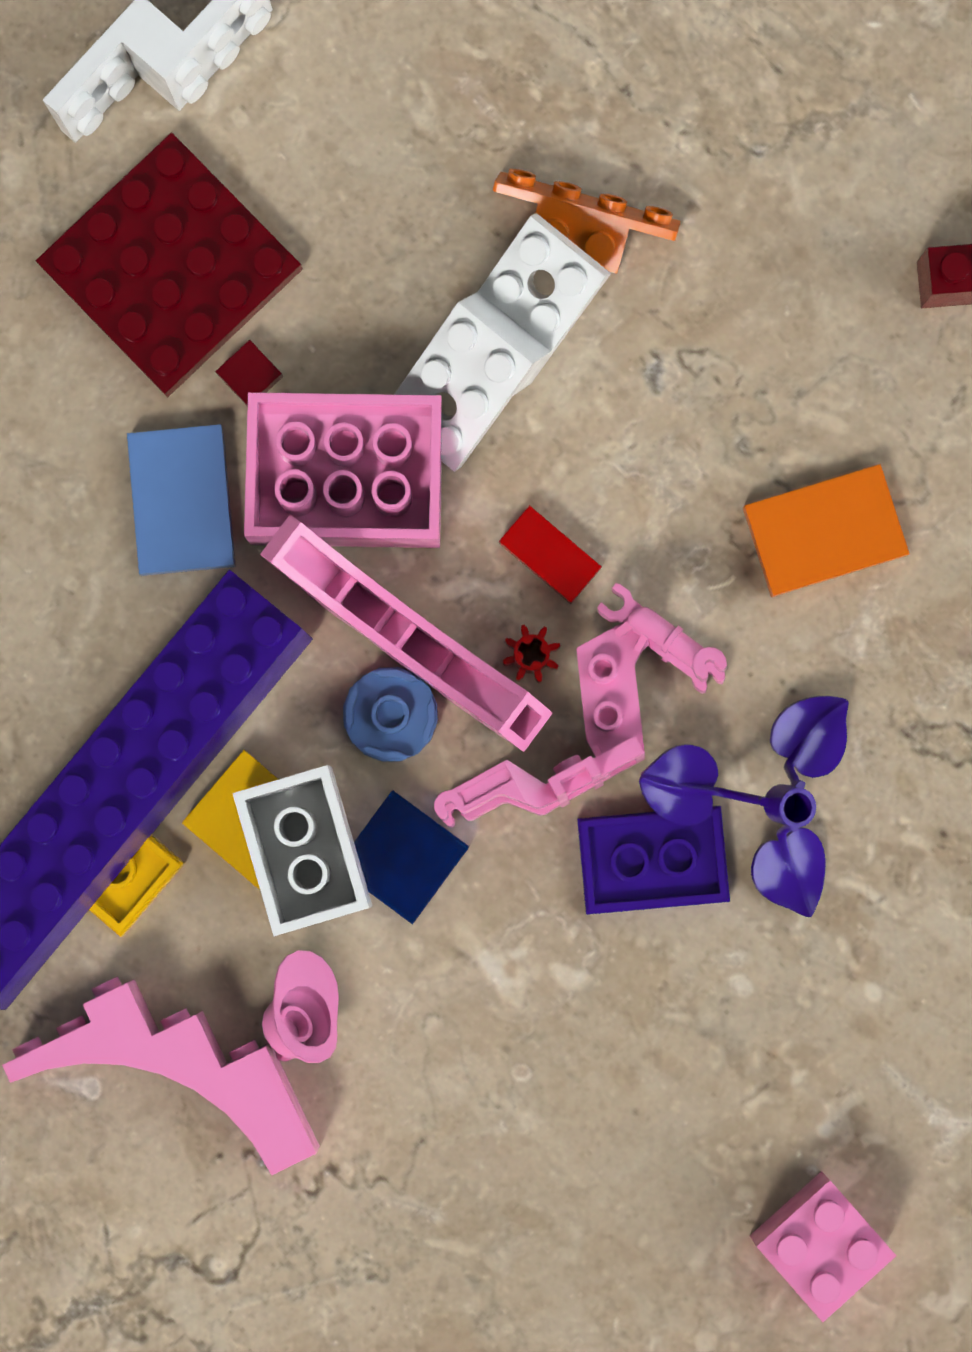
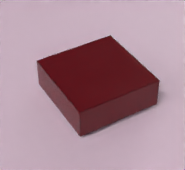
[215,340,283,407]

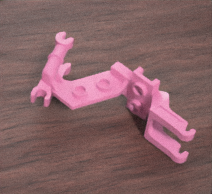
[434,583,727,828]

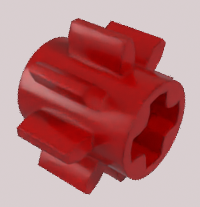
[503,624,561,684]

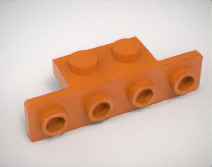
[493,169,681,274]

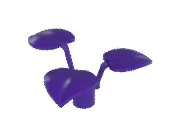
[639,696,849,917]

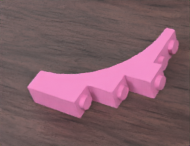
[260,515,553,752]
[2,977,320,1175]

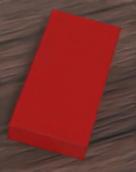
[499,505,602,604]

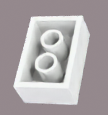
[232,765,372,936]

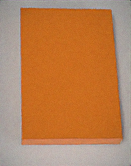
[743,464,910,598]

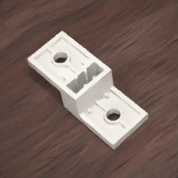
[43,0,273,143]
[394,213,611,472]

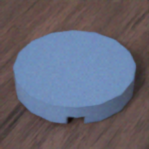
[343,667,438,762]

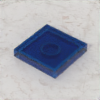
[354,790,470,925]

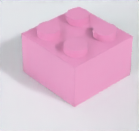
[750,1171,896,1322]

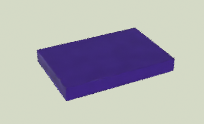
[577,806,730,915]

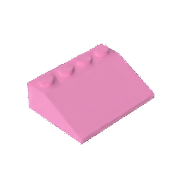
[244,392,442,548]

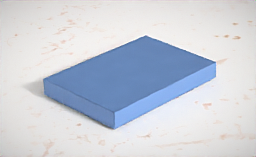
[127,424,236,576]

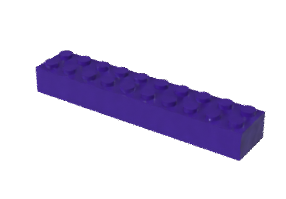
[0,569,313,1010]

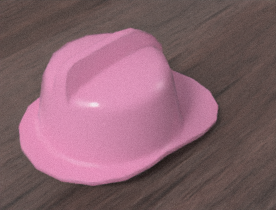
[262,950,339,1063]

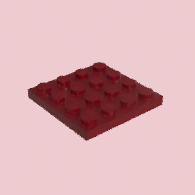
[35,132,303,398]

